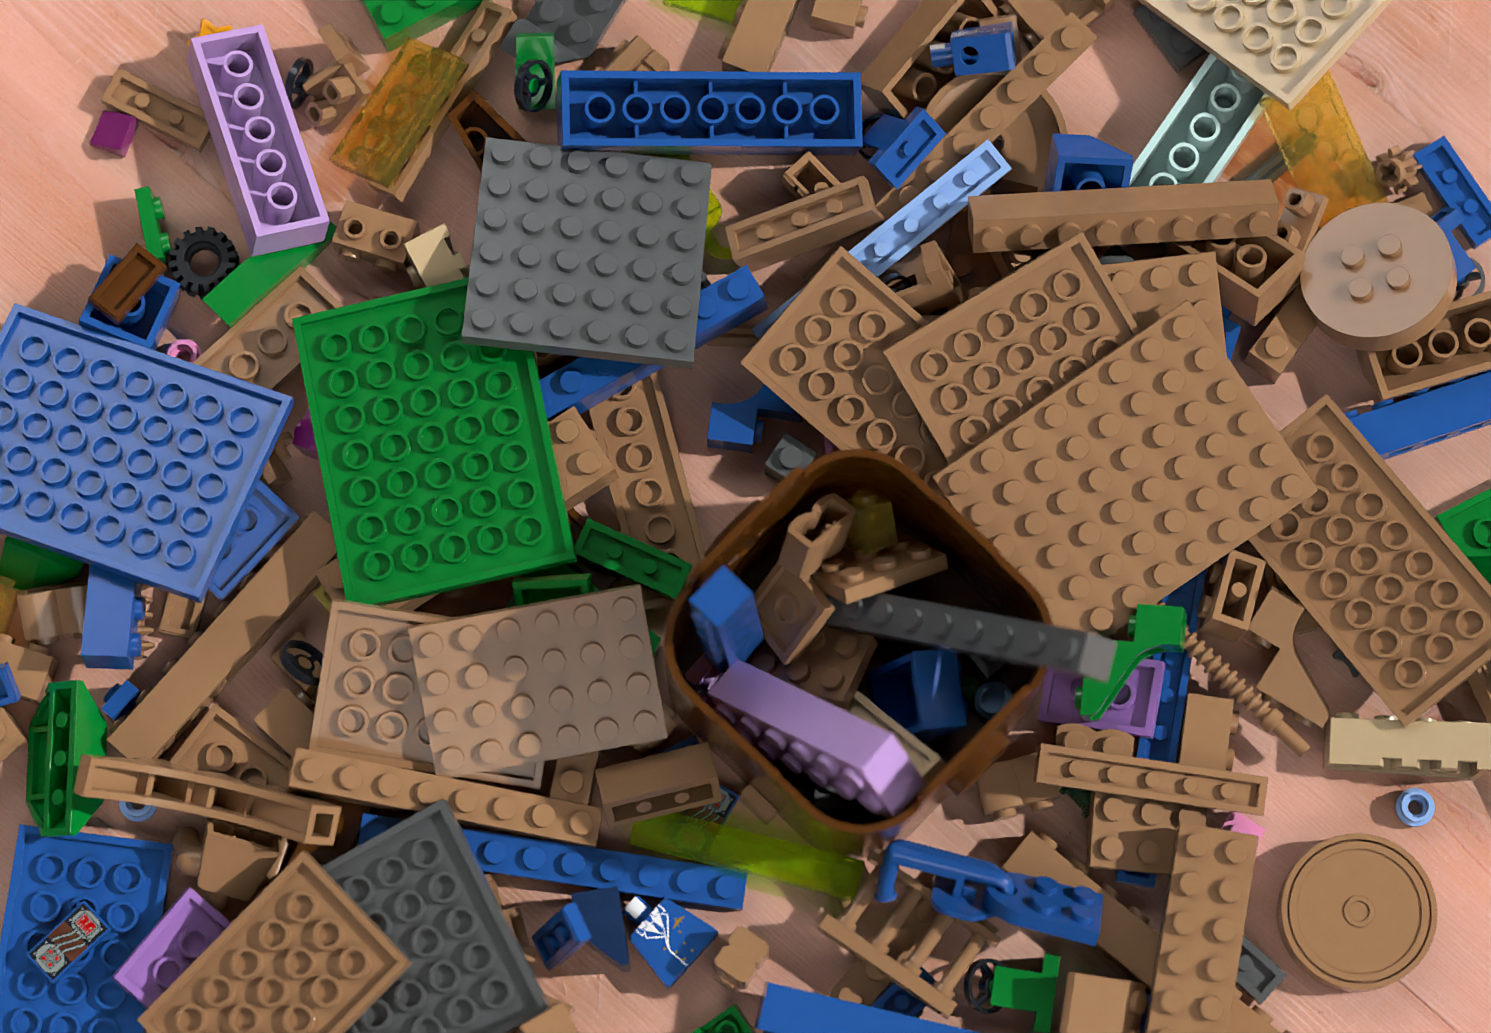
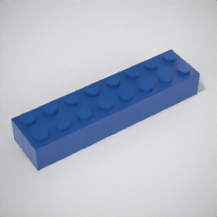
[556,70,863,155]

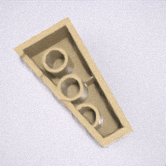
[404,223,469,288]
[1323,712,1491,780]

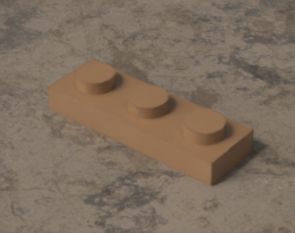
[101,68,211,153]

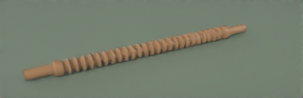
[1154,602,1311,757]

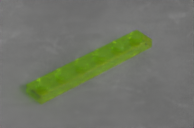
[629,813,865,901]

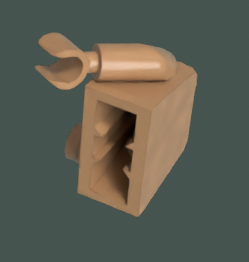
[172,817,293,910]

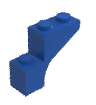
[707,384,803,453]

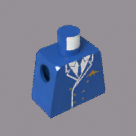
[930,22,1017,76]
[623,895,718,990]

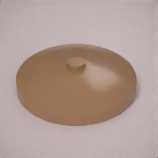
[925,70,1068,192]

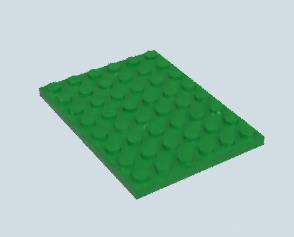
[292,277,577,606]

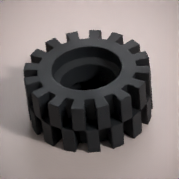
[169,226,240,299]

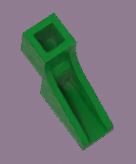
[1075,604,1187,722]

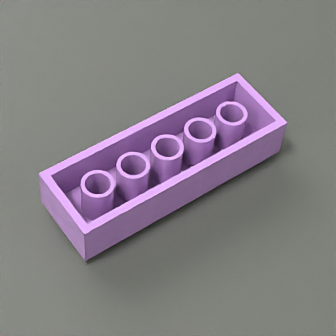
[186,24,330,257]
[707,659,925,818]

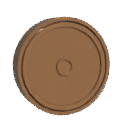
[1300,202,1457,351]
[1277,833,1437,992]

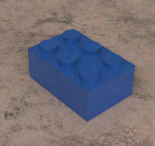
[867,649,968,744]

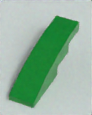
[202,220,337,329]

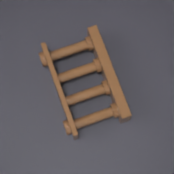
[818,850,1002,1020]

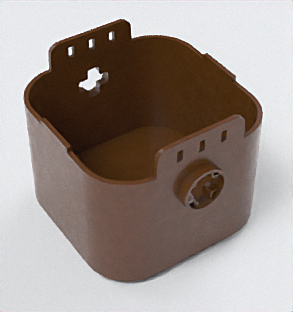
[664,449,1053,858]

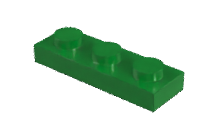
[574,518,693,601]

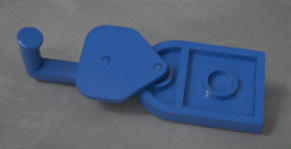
[874,839,1103,946]

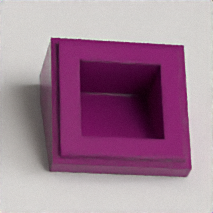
[89,110,139,158]

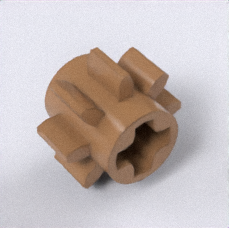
[1372,145,1422,195]

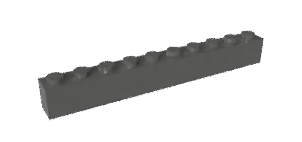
[823,592,1117,682]

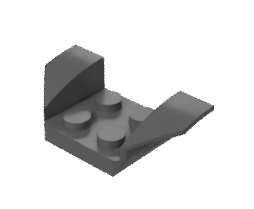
[499,0,626,63]

